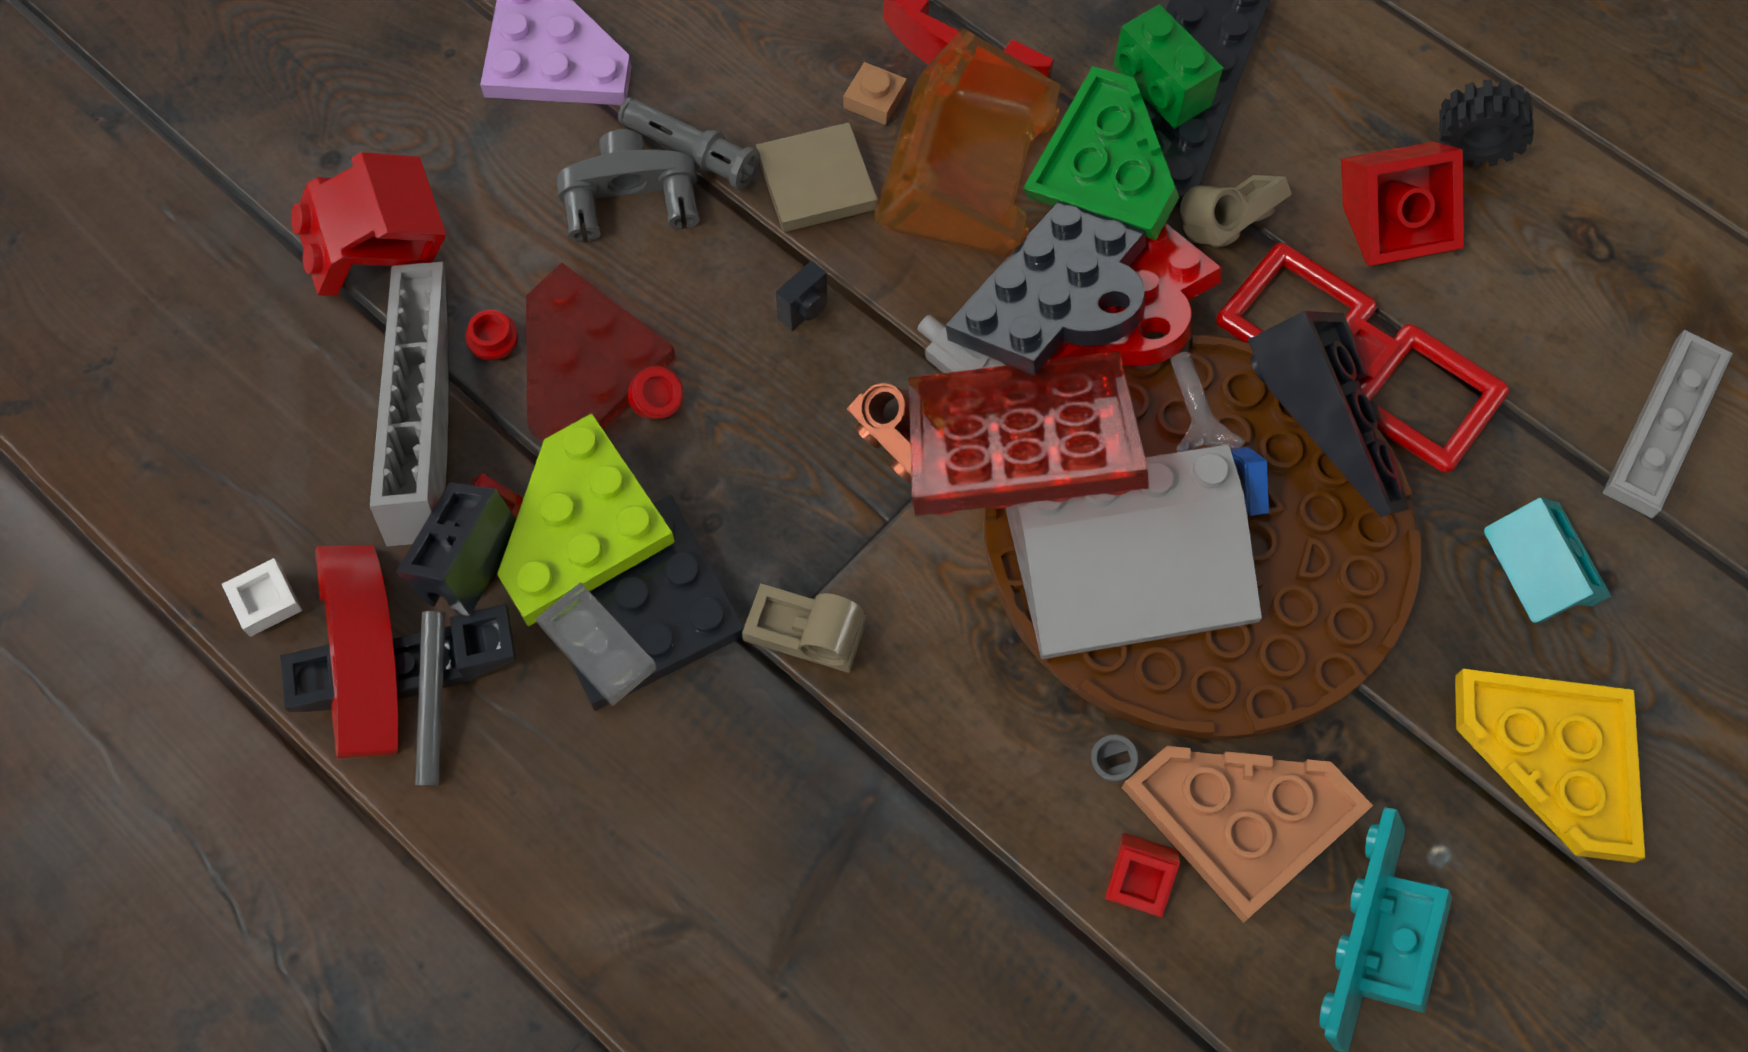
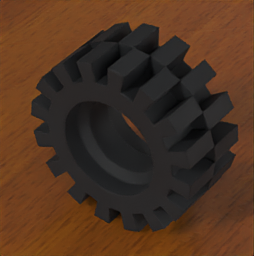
[1439,79,1534,167]

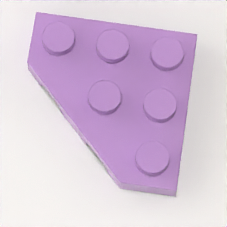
[480,0,632,105]

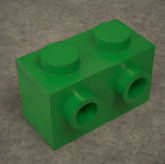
[1113,4,1223,129]

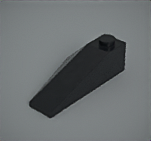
[1248,311,1409,517]

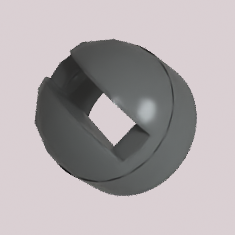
[1091,734,1139,783]

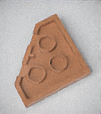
[1121,746,1373,923]

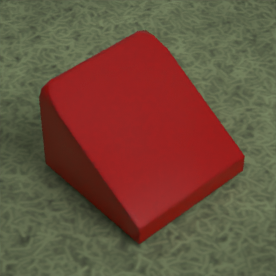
[1105,833,1180,918]

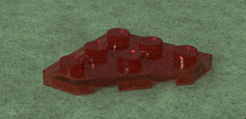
[526,263,676,442]

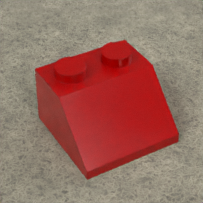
[1341,142,1464,266]

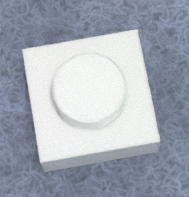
[222,558,303,637]

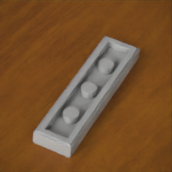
[1602,330,1733,518]

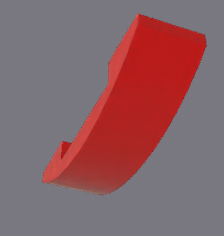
[883,0,1054,97]
[315,545,398,759]

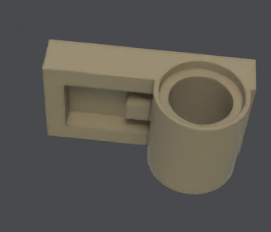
[1180,175,1292,248]
[742,583,867,673]

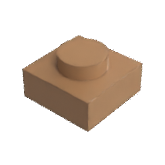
[843,62,907,125]

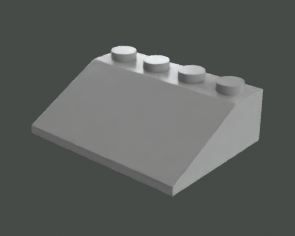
[1005,444,1262,659]

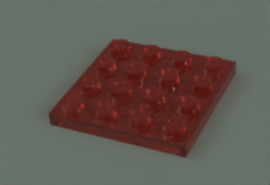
[909,351,1149,516]

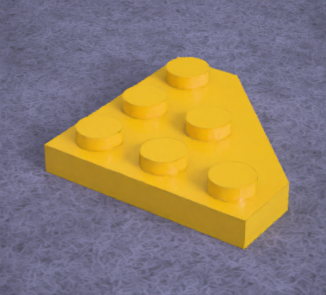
[1455,669,1645,863]

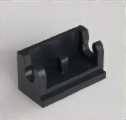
[396,482,516,616]

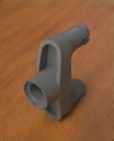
[556,129,700,243]

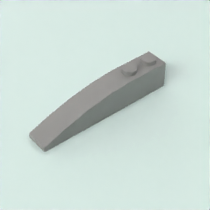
[370,262,448,546]

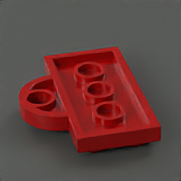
[1043,223,1221,377]

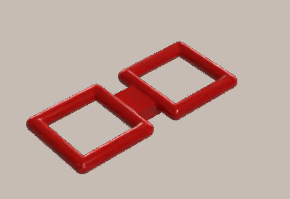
[1216,243,1509,473]

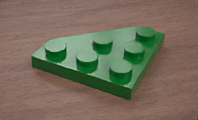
[1023,66,1180,240]

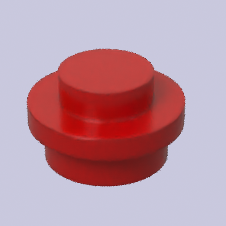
[465,310,519,360]

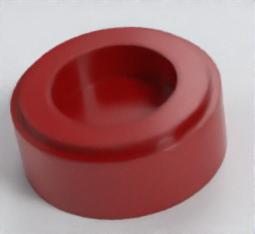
[628,366,683,421]

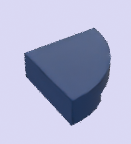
[1230,447,1269,516]

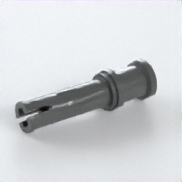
[618,97,760,190]

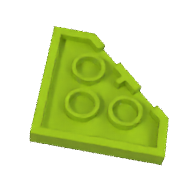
[497,413,675,626]

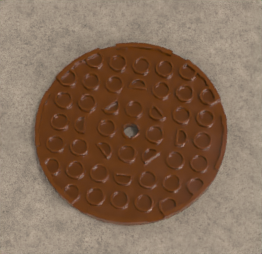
[984,335,1421,739]

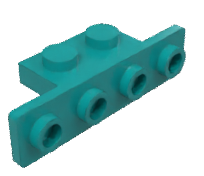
[1320,807,1452,1052]

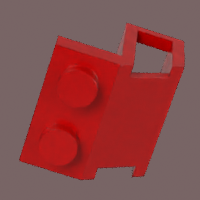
[291,152,446,296]

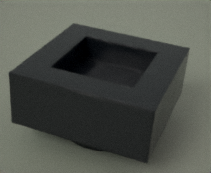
[776,261,827,331]

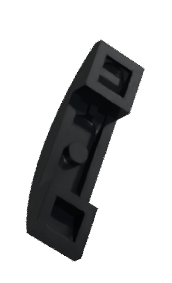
[280,604,516,712]

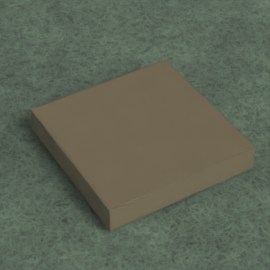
[756,123,877,233]

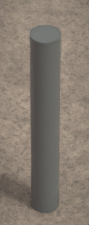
[415,611,445,786]

